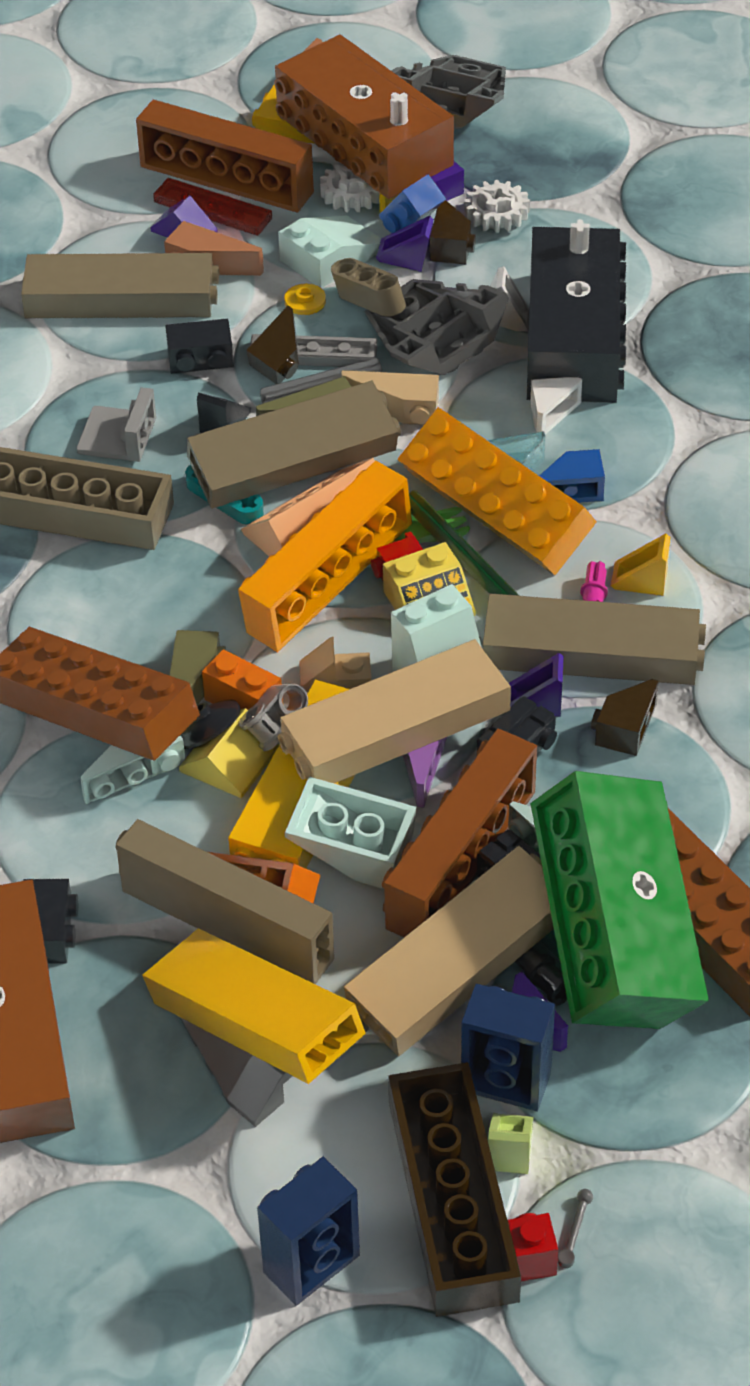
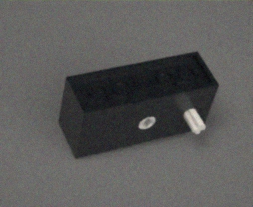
[526,219,626,403]

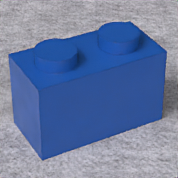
[378,174,446,234]

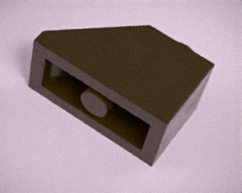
[430,200,476,265]
[246,305,299,384]
[591,679,659,756]

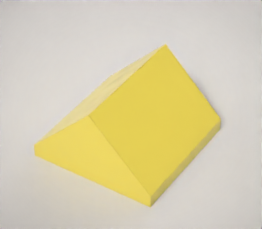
[179,708,279,799]

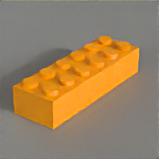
[397,407,597,575]
[238,460,412,653]

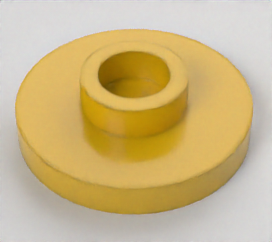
[284,283,326,315]

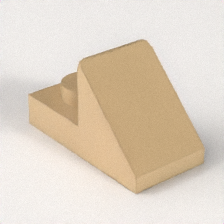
[299,636,372,692]

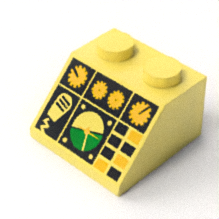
[383,542,476,616]

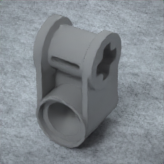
[239,684,308,751]

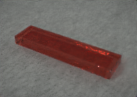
[153,177,273,236]

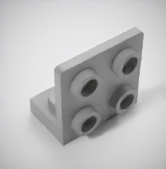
[77,387,156,462]

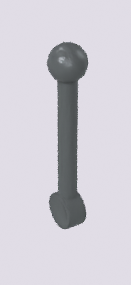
[558,1189,593,1268]

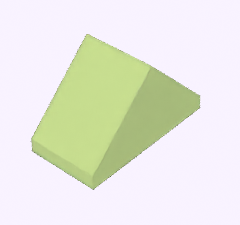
[488,1113,534,1174]

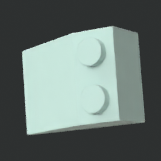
[278,215,381,288]
[285,777,416,889]

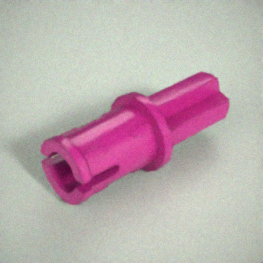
[580,561,608,602]

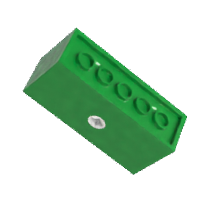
[530,771,709,1029]

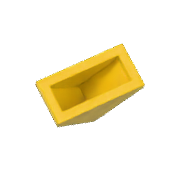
[610,533,670,596]

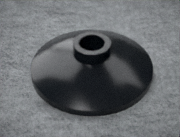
[180,699,240,749]

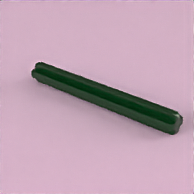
[409,490,520,596]

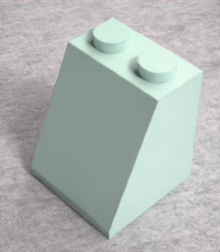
[391,584,481,671]

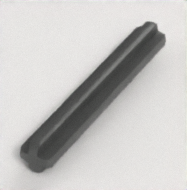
[260,358,382,404]

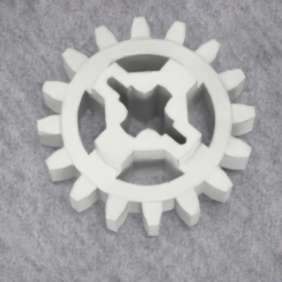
[320,164,380,213]
[464,180,530,233]

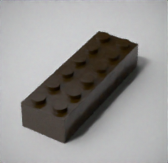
[388,1062,521,1317]

